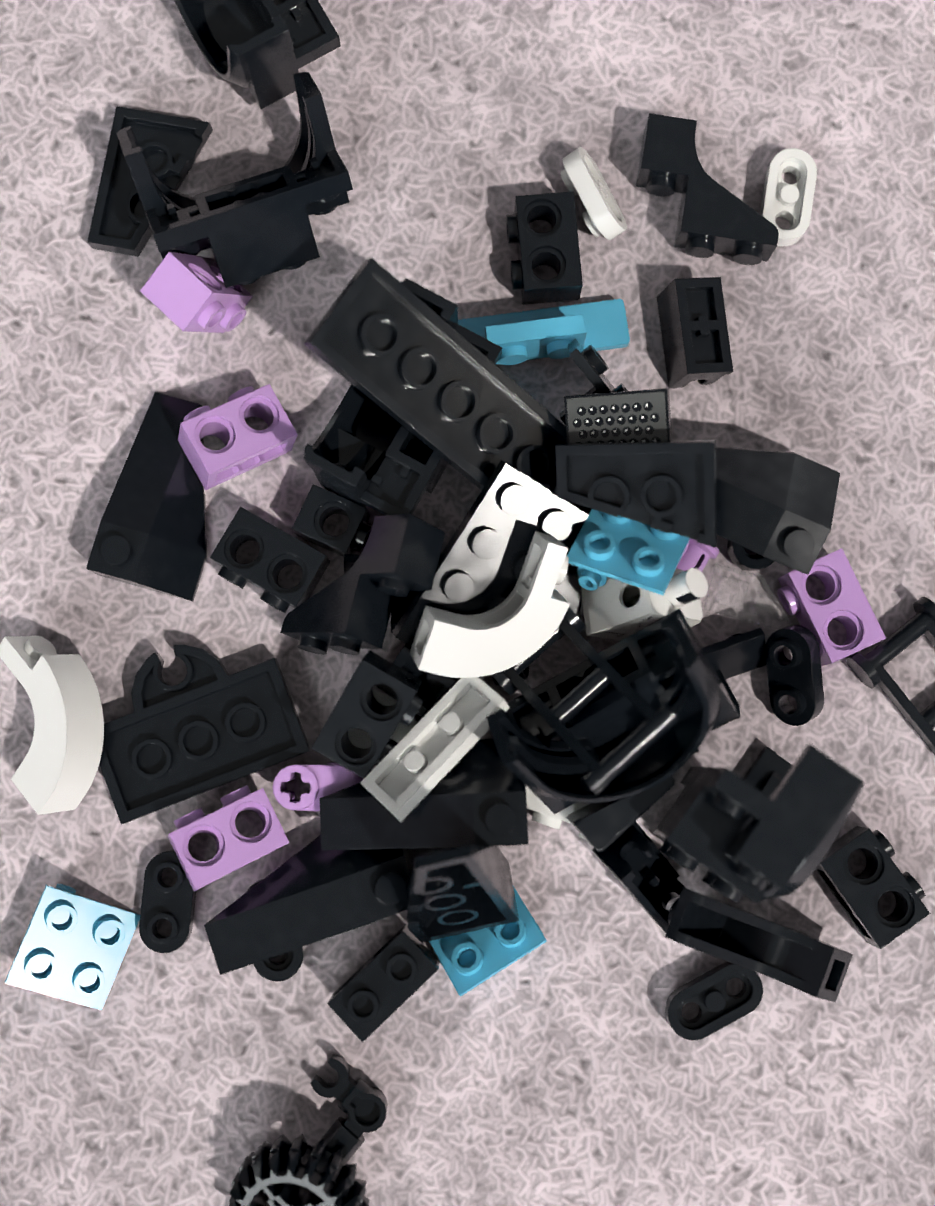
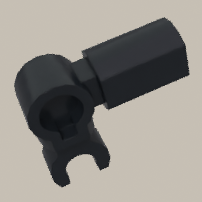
[310,1054,388,1165]

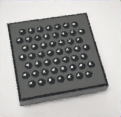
[564,388,672,444]

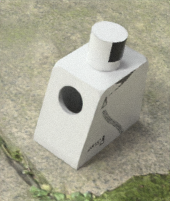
[581,568,708,640]

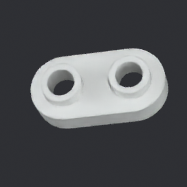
[560,147,627,240]
[760,148,817,247]

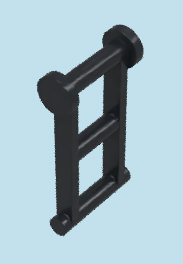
[846,597,935,755]
[492,607,678,794]

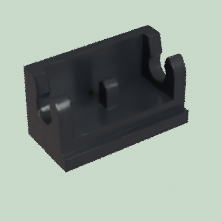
[657,277,733,389]
[592,821,686,933]

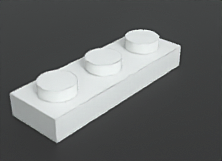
[360,677,510,822]

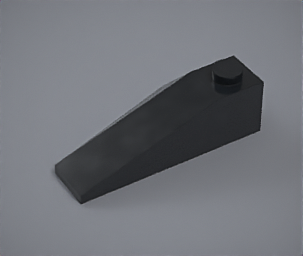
[86,392,207,602]
[716,447,840,575]
[319,739,529,850]
[204,834,412,975]
[407,845,519,943]

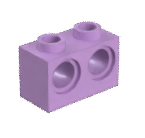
[140,252,253,333]
[178,384,298,491]
[777,548,886,666]
[168,785,290,891]

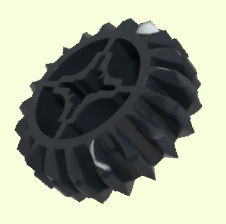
[229,1134,370,1206]

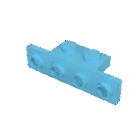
[458,299,630,365]

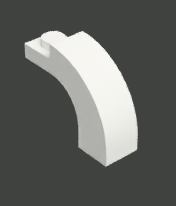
[410,531,570,678]
[0,635,104,815]

